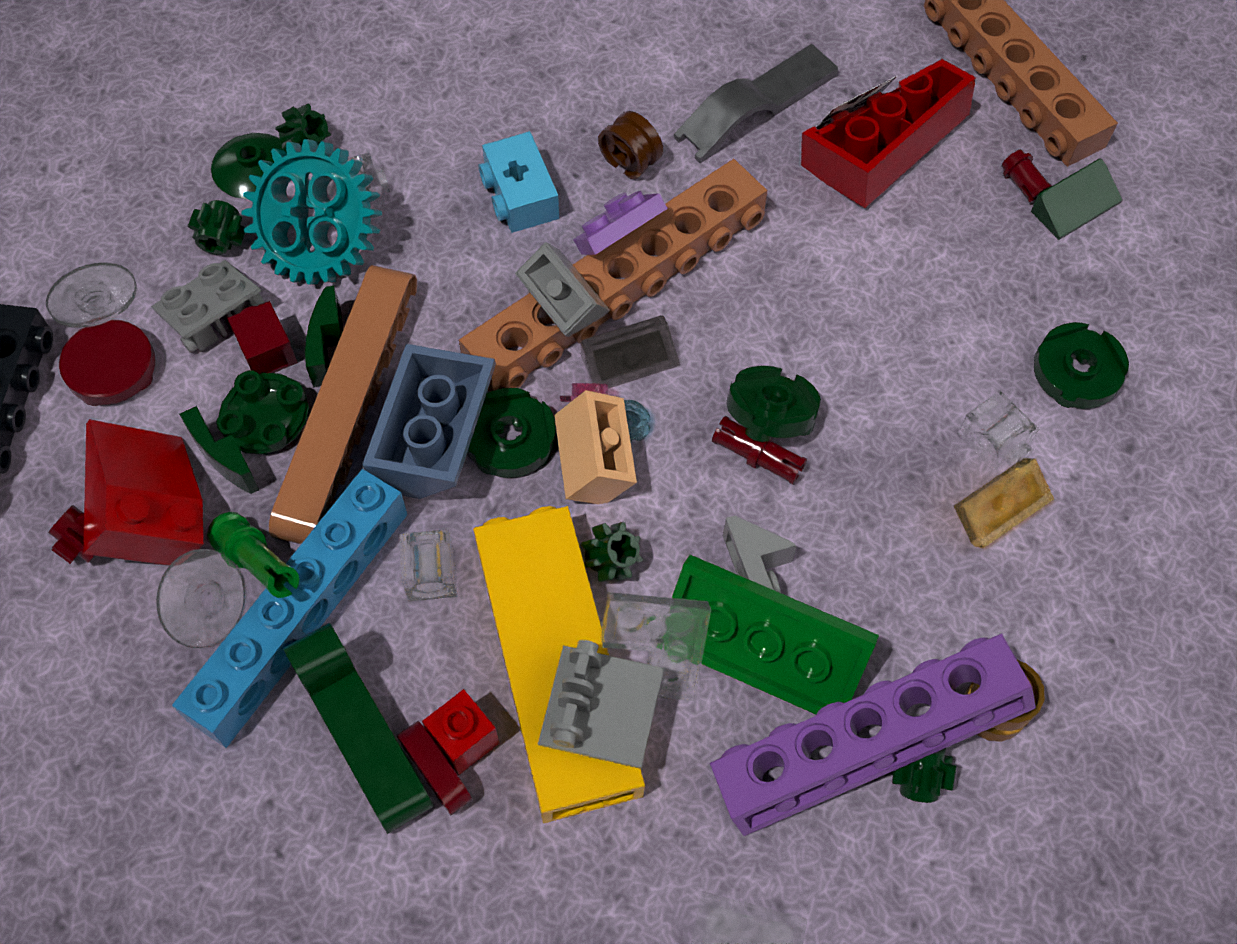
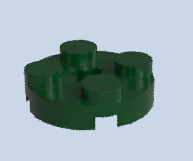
[1033,322,1129,409]
[726,366,821,442]
[467,388,556,478]

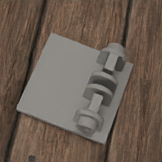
[151,260,265,353]
[538,640,664,769]

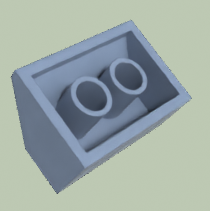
[362,344,496,499]

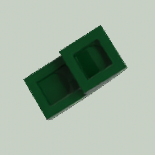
[305,285,343,388]
[179,406,259,494]

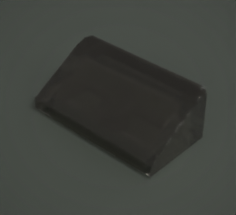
[580,315,680,392]

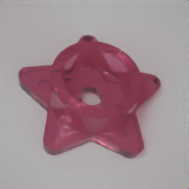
[560,383,608,402]

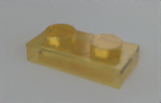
[954,458,1054,548]

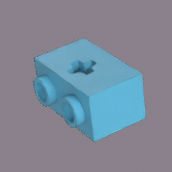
[478,131,559,233]

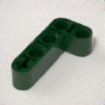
[283,622,434,834]

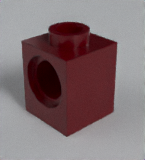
[227,301,298,374]

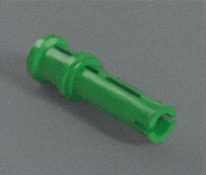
[207,512,300,598]

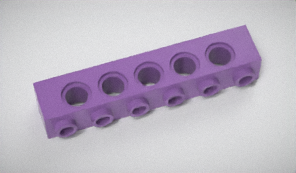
[710,633,1036,836]

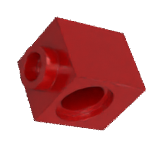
[422,689,499,775]

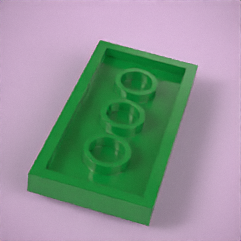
[656,555,879,715]

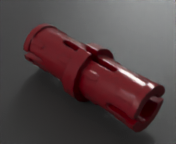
[712,416,807,485]

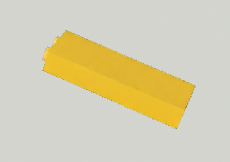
[473,506,645,824]

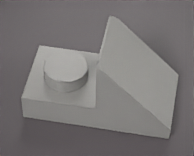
[722,516,797,593]

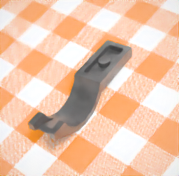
[674,44,839,163]

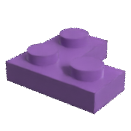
[573,191,668,255]

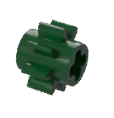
[275,103,331,149]
[187,200,245,255]
[580,522,643,582]
[889,748,957,803]

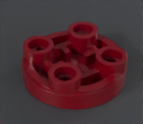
[59,320,155,406]

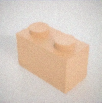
[554,390,637,504]

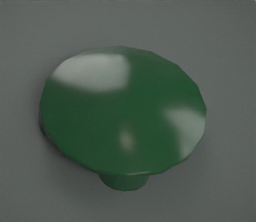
[216,370,309,455]

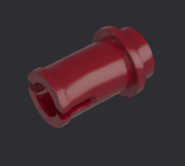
[1001,150,1052,204]

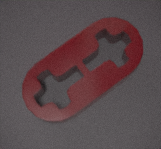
[396,721,473,816]

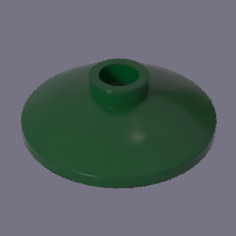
[211,133,287,199]

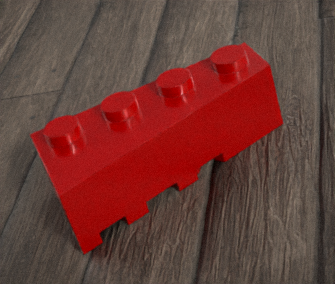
[801,59,976,208]

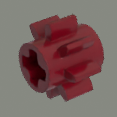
[48,505,95,564]

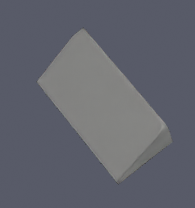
[515,242,610,337]

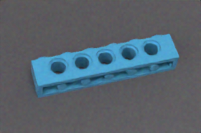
[172,469,408,748]

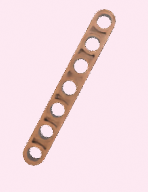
[269,265,417,544]

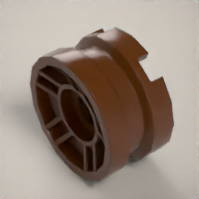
[598,111,663,179]

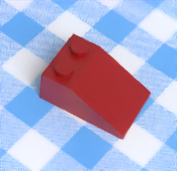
[83,419,204,566]

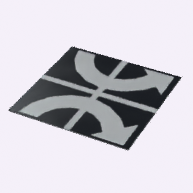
[816,75,898,130]

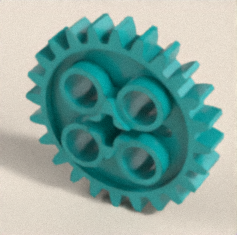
[241,139,382,284]

